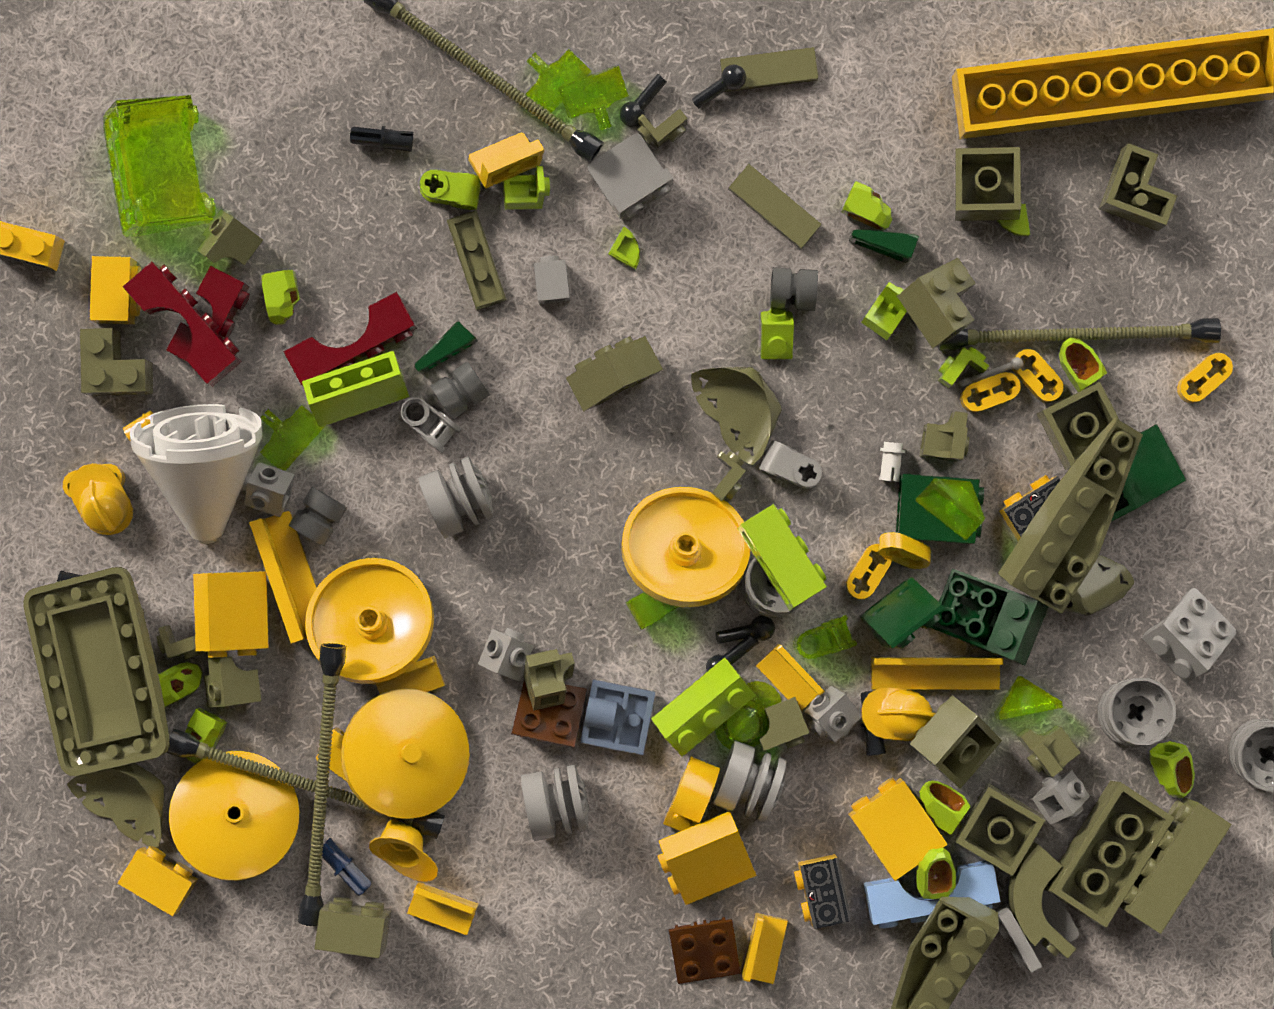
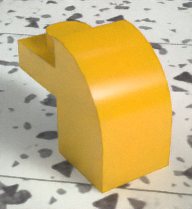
[663,756,720,831]

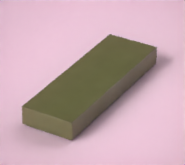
[720,47,818,92]
[728,164,822,250]
[447,210,507,311]

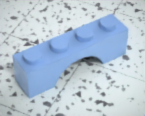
[864,861,1000,928]

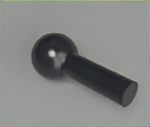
[692,64,747,109]
[620,73,667,127]
[715,615,775,644]
[706,633,759,672]

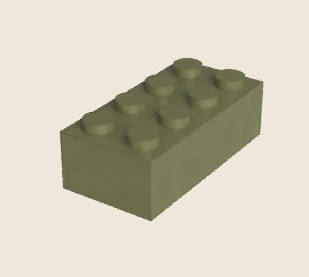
[1044,780,1174,928]
[1120,797,1232,934]

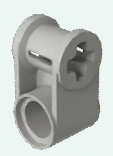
[401,397,462,454]
[759,440,822,489]

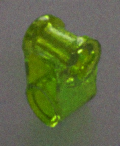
[625,592,679,630]
[793,615,858,659]

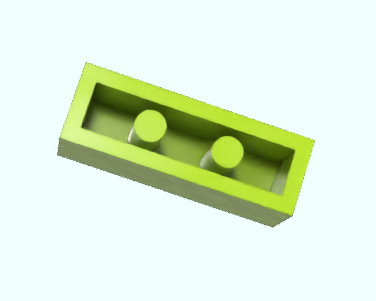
[302,351,410,428]
[737,504,827,611]
[651,657,756,757]

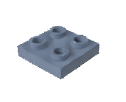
[580,679,656,755]

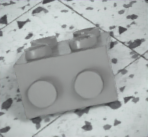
[588,134,673,219]
[1141,588,1236,683]
[994,890,1079,973]

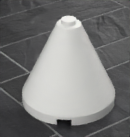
[130,404,263,544]

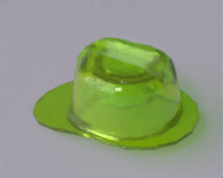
[715,681,782,749]

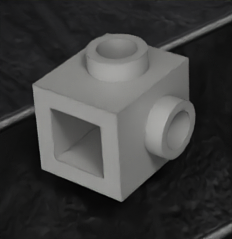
[242,462,295,517]
[478,628,534,681]
[804,686,862,742]
[1032,770,1090,825]

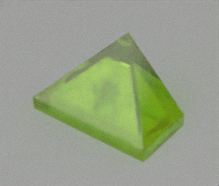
[915,478,985,540]
[994,676,1063,720]

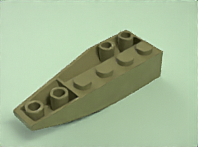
[998,418,1143,614]
[891,897,999,1009]

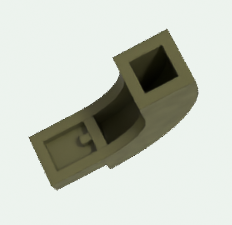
[1008,842,1076,959]

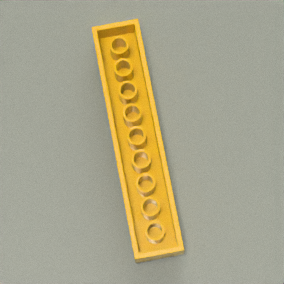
[951,28,1274,139]

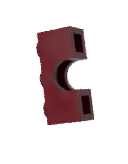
[166,265,250,361]

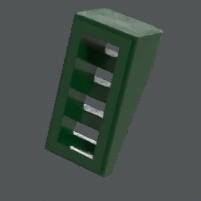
[849,229,919,263]
[414,322,478,374]

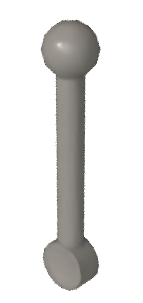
[959,357,1023,387]

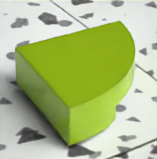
[997,204,1031,236]
[608,227,640,270]

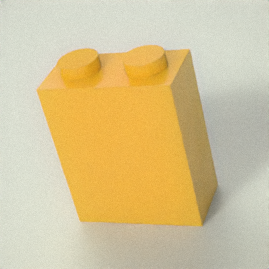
[193,571,269,658]
[848,777,948,881]
[657,811,757,905]

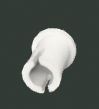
[879,442,905,482]

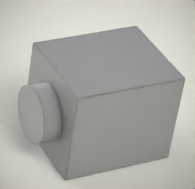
[533,255,570,305]

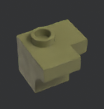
[197,209,263,265]
[919,411,969,462]
[523,649,575,711]
[204,657,261,707]
[759,697,809,751]
[1016,725,1081,777]

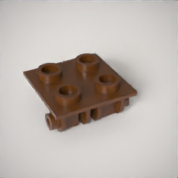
[511,681,587,748]
[669,917,741,984]

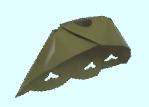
[691,367,782,465]
[1065,555,1134,615]
[67,763,164,847]

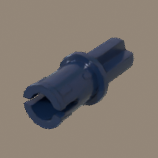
[322,837,372,896]

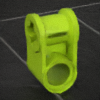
[420,170,481,210]

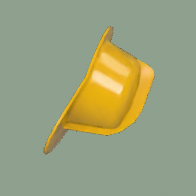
[69,463,133,535]
[861,688,936,741]
[369,819,438,882]

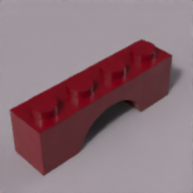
[122,261,242,387]
[283,291,417,386]

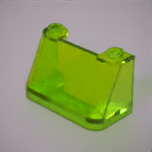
[103,95,216,238]

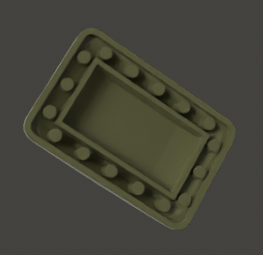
[23,567,170,776]

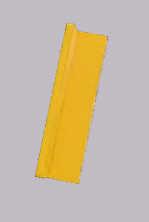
[249,511,317,643]
[871,657,1003,690]

